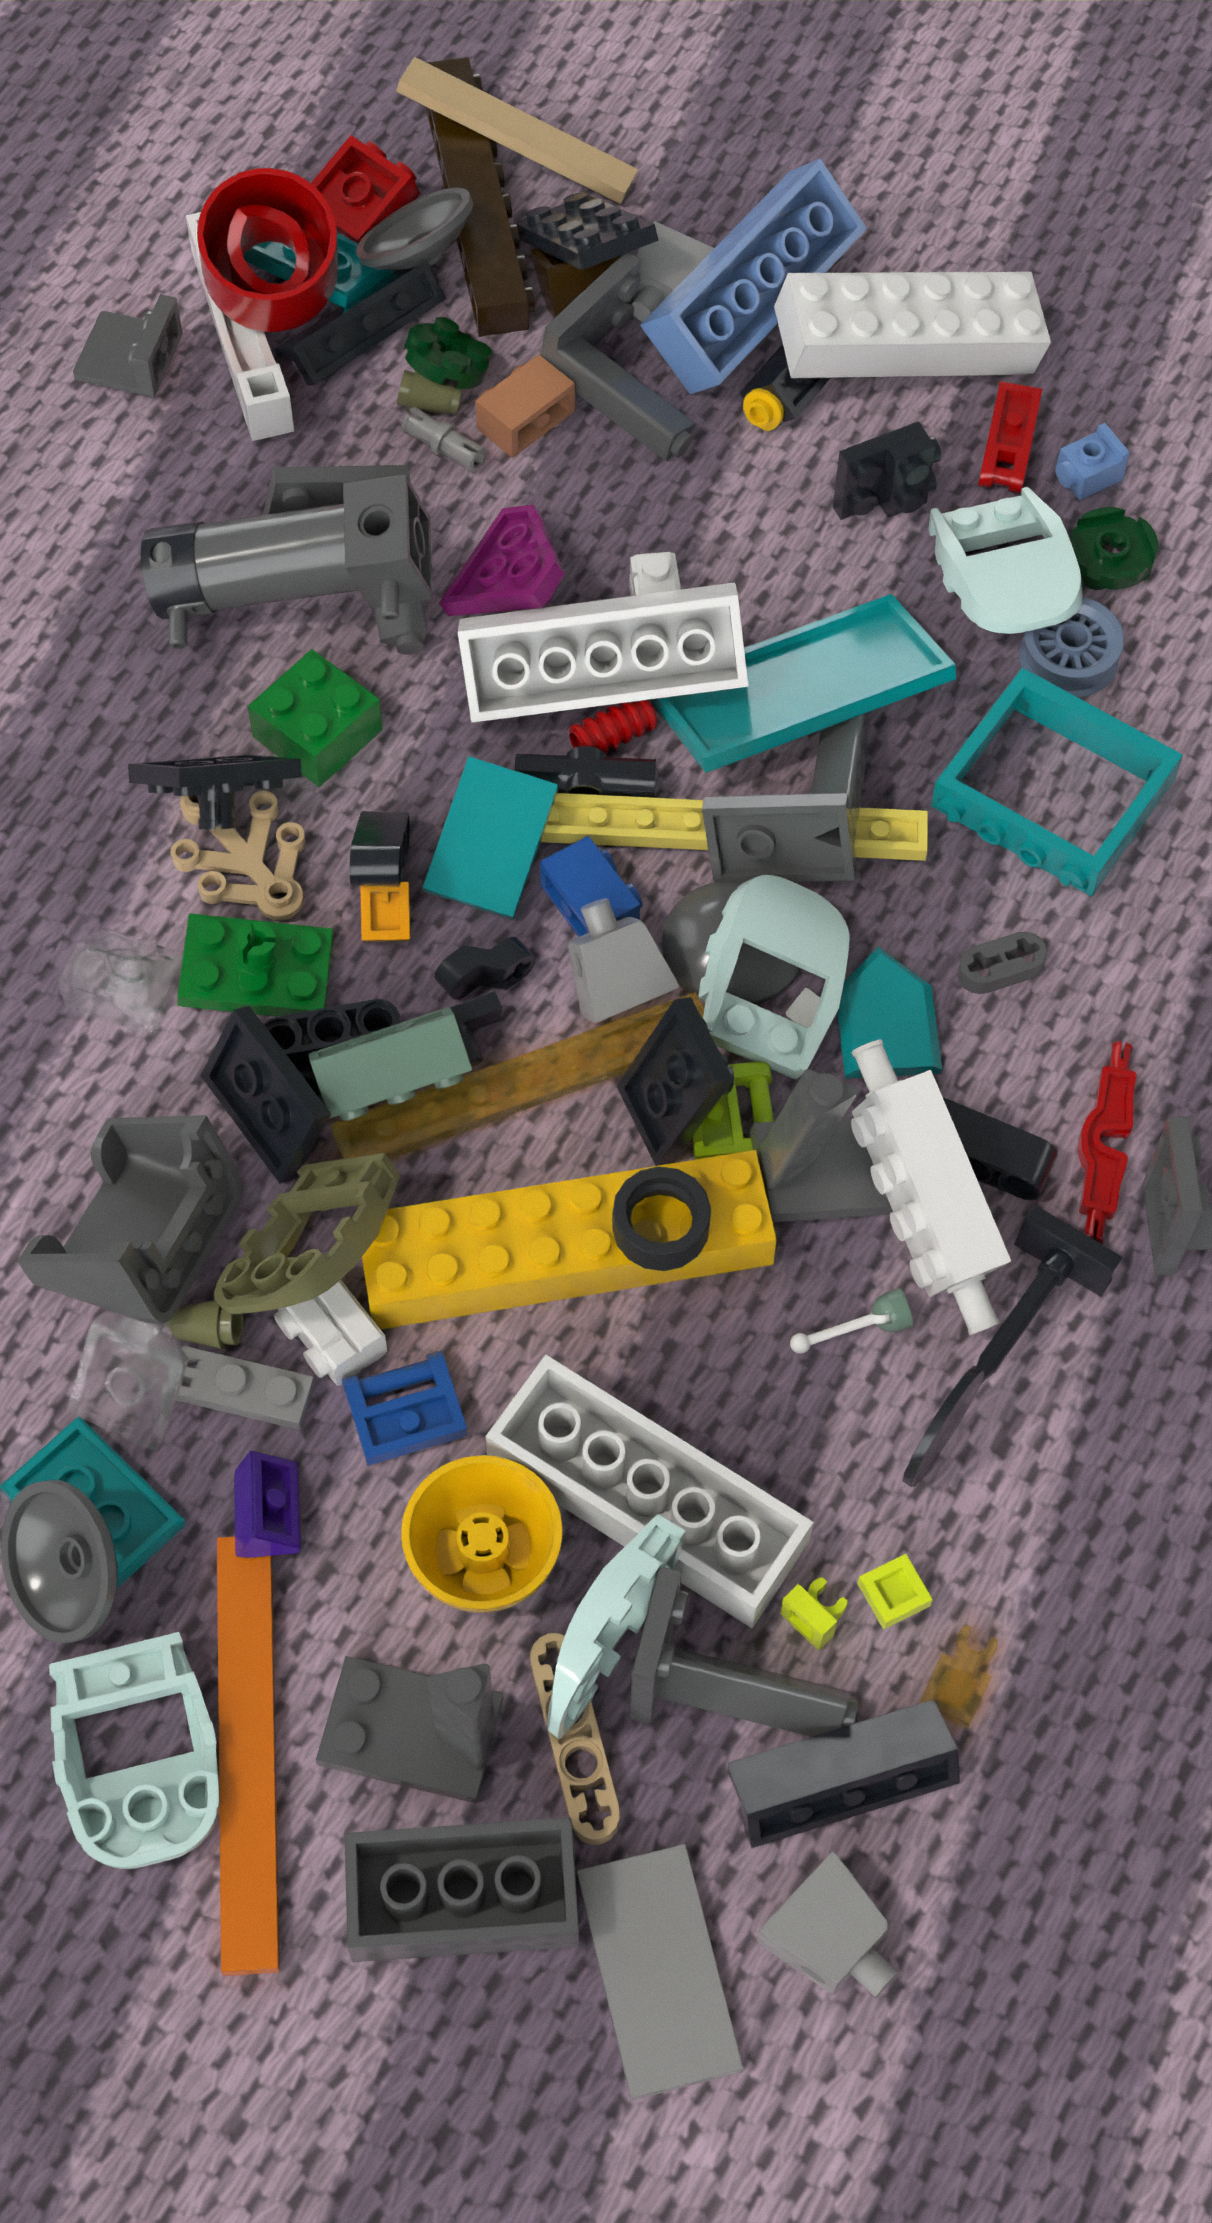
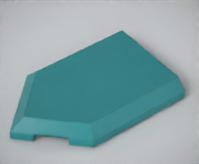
[837,946,942,1079]

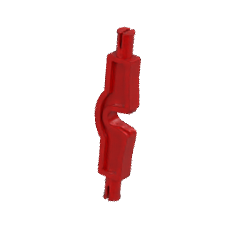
[1078,1041,1137,1245]

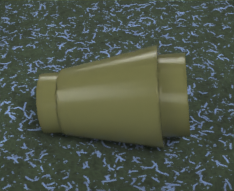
[397,370,463,415]
[163,1300,244,1350]

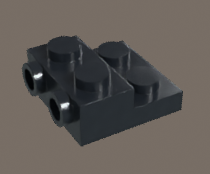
[833,421,941,520]

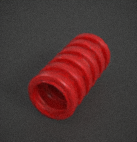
[569,700,657,754]

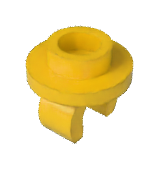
[743,388,784,431]

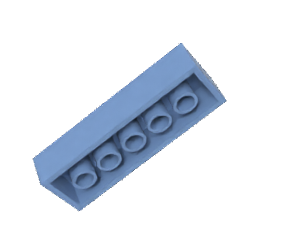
[640,158,867,394]

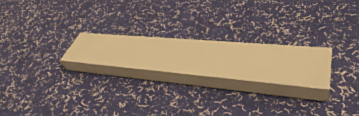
[396,57,638,204]

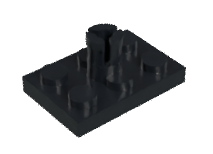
[128,754,302,830]
[616,997,734,1166]
[200,1006,331,1184]

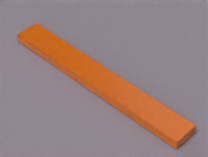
[217,1536,280,1976]

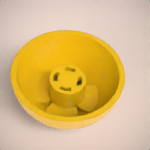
[401,1455,562,1613]

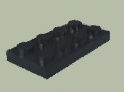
[514,192,659,270]

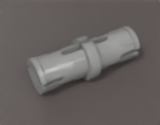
[401,407,487,473]

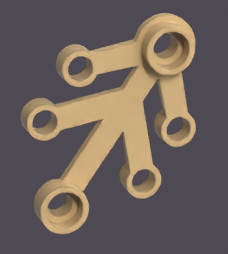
[171,791,306,921]

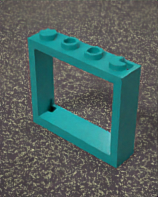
[931,667,1183,896]

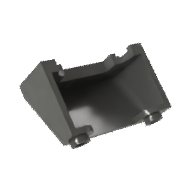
[17,1115,242,1323]

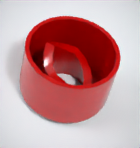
[197,168,338,332]

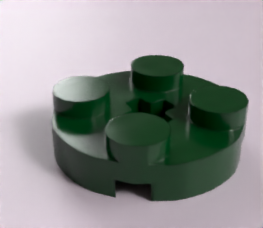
[403,317,492,389]
[1069,507,1158,590]

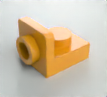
[360,882,410,942]

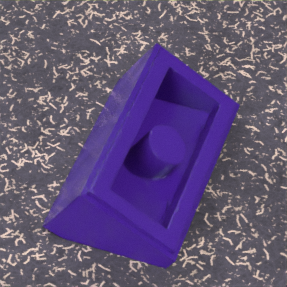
[234,1450,301,1558]

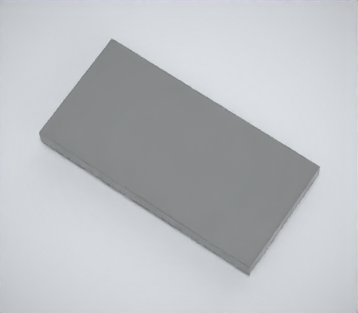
[577,1844,743,2101]

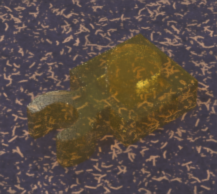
[919,1624,998,1729]

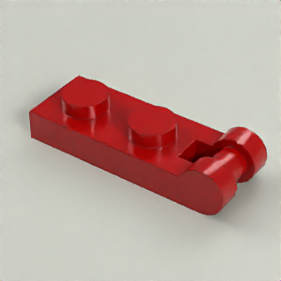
[978,381,1043,494]

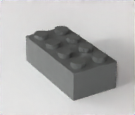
[344,1817,579,1963]

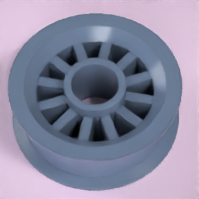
[1019,597,1124,698]

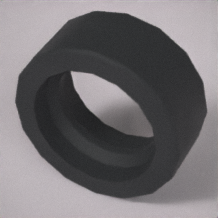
[612,1166,711,1271]

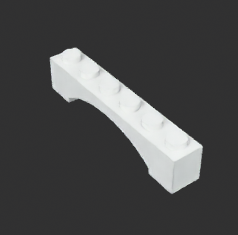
[186,212,294,441]

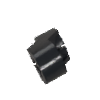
[434,936,536,1000]

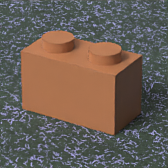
[475,354,575,458]

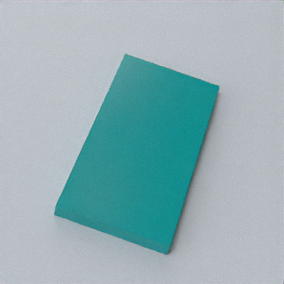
[650,594,956,773]

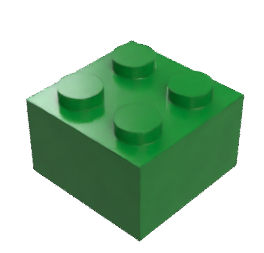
[247,649,383,788]

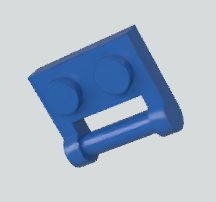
[342,1350,468,1466]

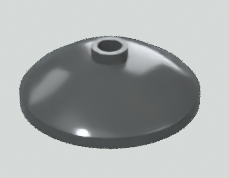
[356,188,473,270]
[662,881,801,1005]
[1,1480,118,1643]

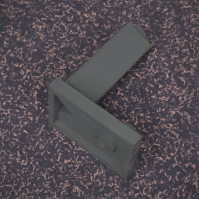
[541,252,696,462]
[263,465,428,655]
[702,714,868,882]
[750,1069,893,1222]
[1142,1117,1212,1275]
[630,1566,859,1737]
[316,1656,504,1803]

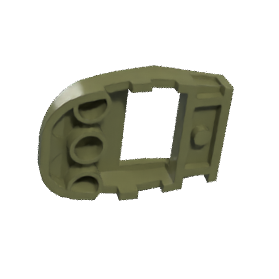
[214,1153,400,1314]

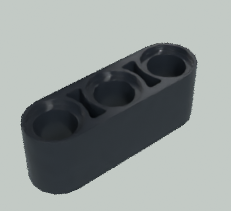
[350,811,410,887]
[264,999,400,1066]
[943,1098,1058,1201]

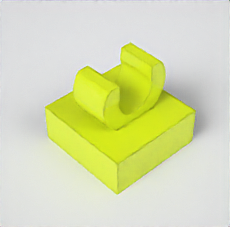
[857,1554,933,1630]
[780,1577,848,1651]

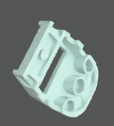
[929,487,1083,634]
[698,875,850,1079]
[547,1514,686,1739]
[49,1632,219,1869]

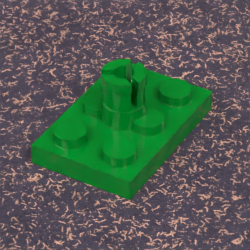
[177,913,333,1017]

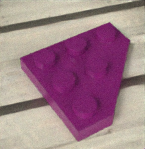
[439,504,565,616]

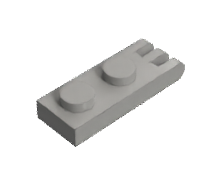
[165,1346,315,1430]

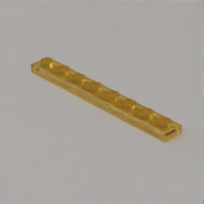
[330,992,704,1159]

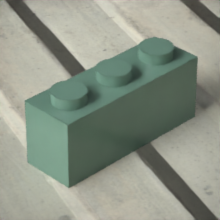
[308,1007,472,1121]

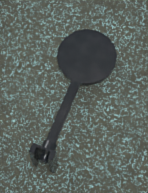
[902,1204,1122,1487]

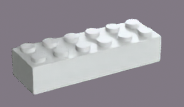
[774,272,1051,378]
[458,583,748,723]
[486,1354,813,1628]

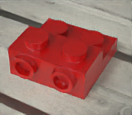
[311,135,421,244]

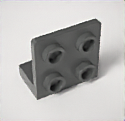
[73,294,183,398]

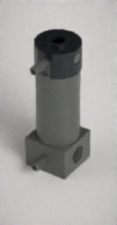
[140,474,433,649]

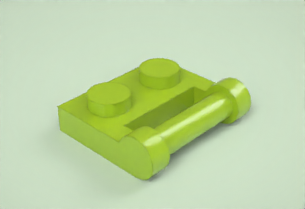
[691,1062,774,1160]

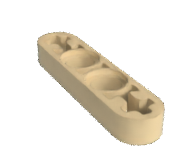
[530,1633,620,1845]

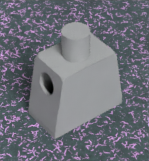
[631,221,714,322]
[568,898,679,1023]
[757,1851,898,1998]

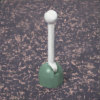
[790,1288,913,1354]

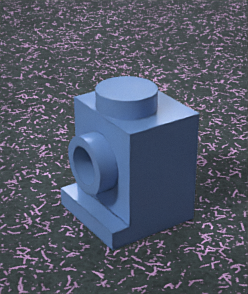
[1055,423,1130,500]

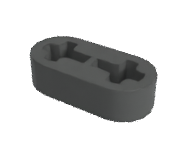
[957,932,1047,994]

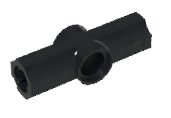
[514,746,656,798]

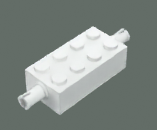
[851,1039,1011,1336]

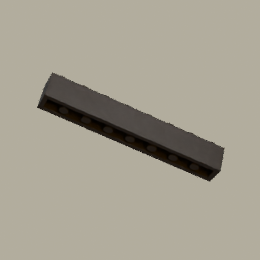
[425,57,535,337]

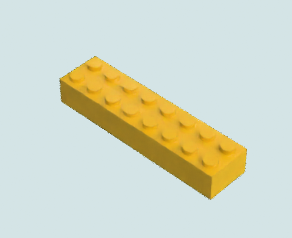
[362,1150,777,1330]

